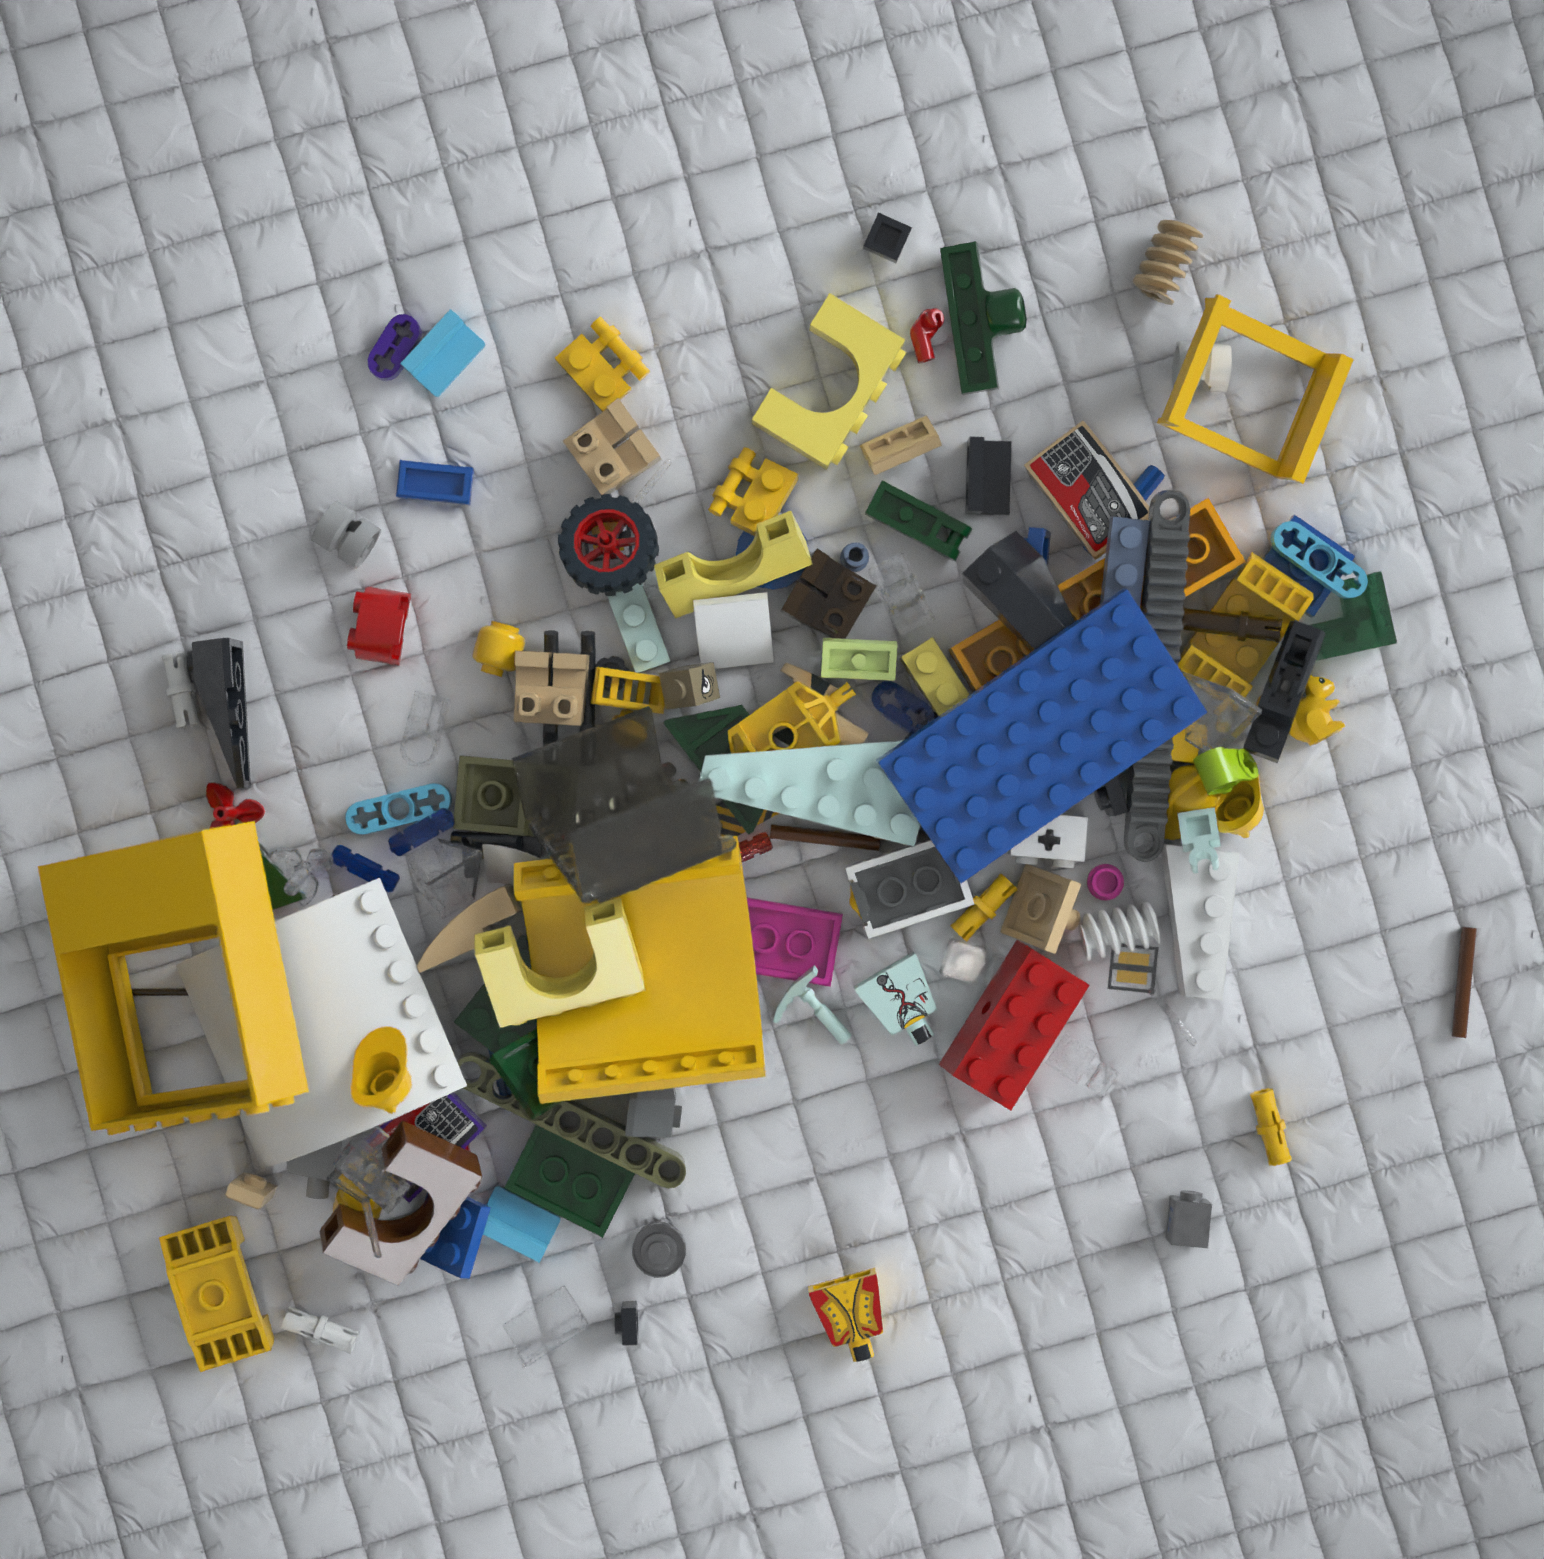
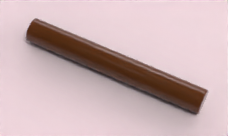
[769,824,880,851]
[1451,927,1477,1038]

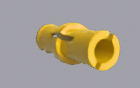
[950,873,1018,942]
[1250,1088,1292,1166]

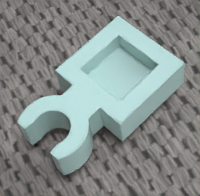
[1177,807,1221,874]

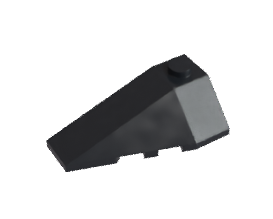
[962,531,1075,652]
[187,638,251,788]

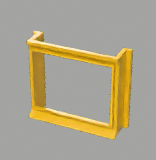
[1157,294,1354,484]

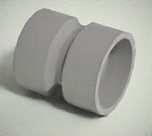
[311,501,382,569]

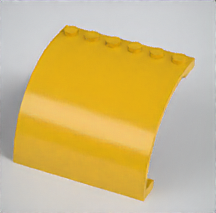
[514,836,766,1104]

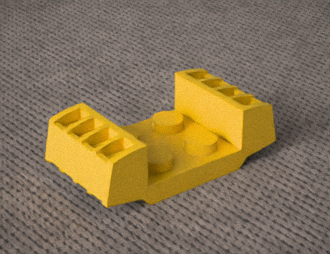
[1178,552,1313,709]
[159,1215,274,1372]

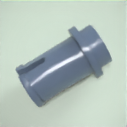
[840,542,869,572]

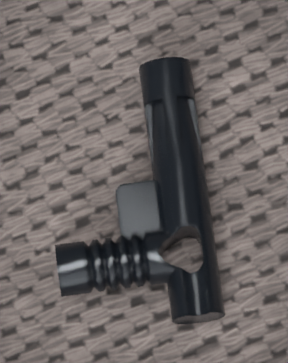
[450,831,523,877]

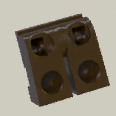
[780,548,876,639]

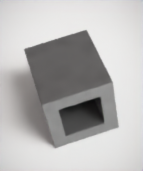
[1166,1190,1212,1248]

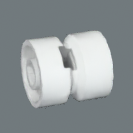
[1172,341,1232,392]

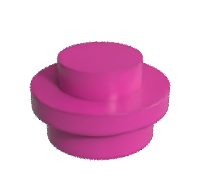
[1087,864,1124,901]

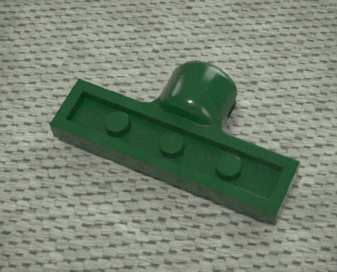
[940,241,1027,395]

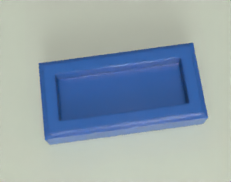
[396,460,474,505]

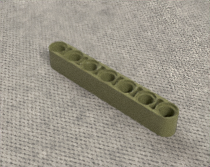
[457,1052,686,1189]

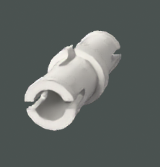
[162,652,200,729]
[281,1306,359,1354]

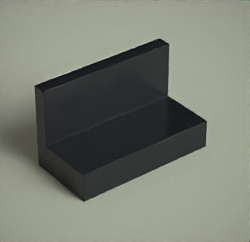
[965,436,1011,515]

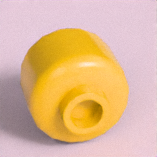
[472,621,525,677]

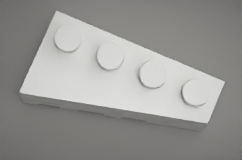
[1161,844,1240,1001]

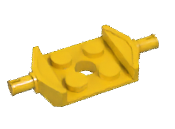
[728,681,856,753]

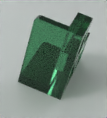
[1310,571,1397,661]

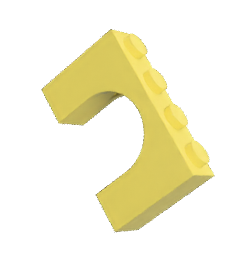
[752,293,907,470]
[474,897,645,1028]

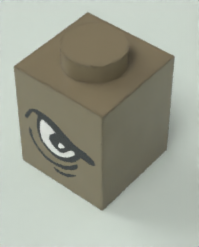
[659,662,720,710]

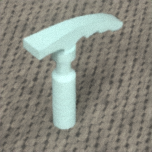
[773,965,852,1044]

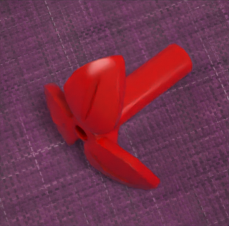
[206,782,266,829]

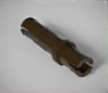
[1182,608,1282,643]

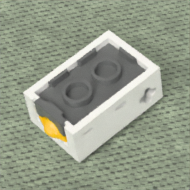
[844,839,974,939]

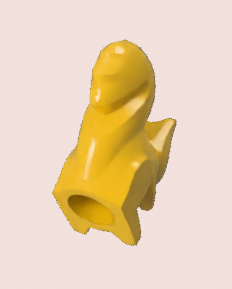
[1255,675,1345,746]

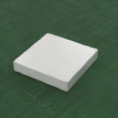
[693,592,774,669]

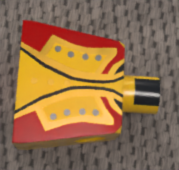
[808,1267,883,1362]

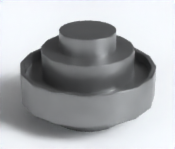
[632,1222,686,1278]

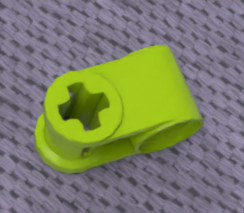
[1193,747,1259,795]

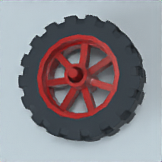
[558,494,659,596]

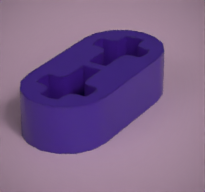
[367,314,422,381]

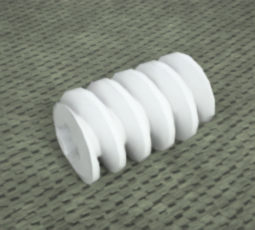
[1079,901,1160,961]

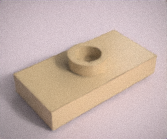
[860,416,942,475]
[225,1172,277,1210]

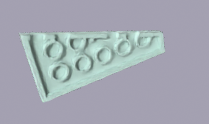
[696,740,920,846]

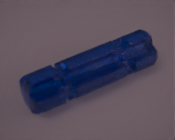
[388,808,455,856]
[329,845,400,892]

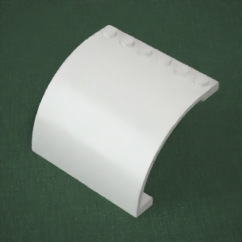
[176,878,467,1169]

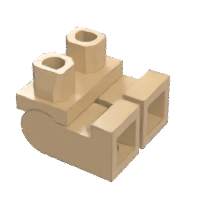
[563,398,662,495]
[514,651,590,726]

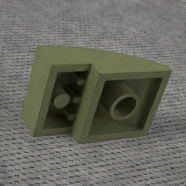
[453,755,578,839]

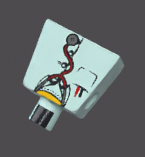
[853,952,937,1046]

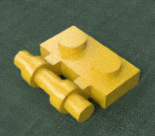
[555,317,650,412]
[708,447,799,536]

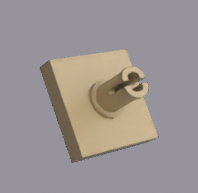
[1000,864,1081,954]

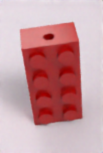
[939,940,1090,1111]

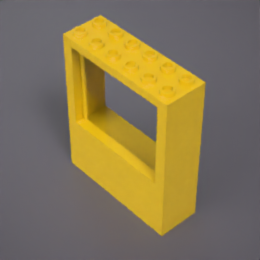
[37,822,309,1135]

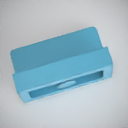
[400,309,485,397]
[483,1186,561,1263]

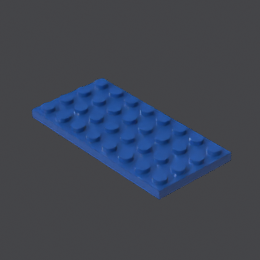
[876,588,1208,883]

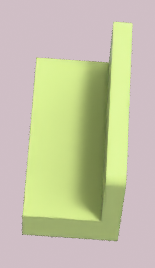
[821,638,897,681]

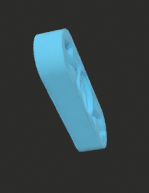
[1271,521,1368,599]
[345,783,452,835]

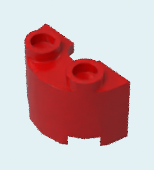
[347,586,411,666]

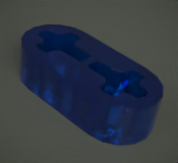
[872,681,936,735]

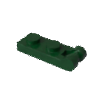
[865,480,972,562]

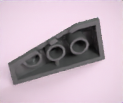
[625,1088,682,1137]

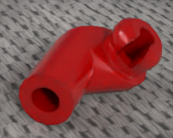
[910,308,945,363]

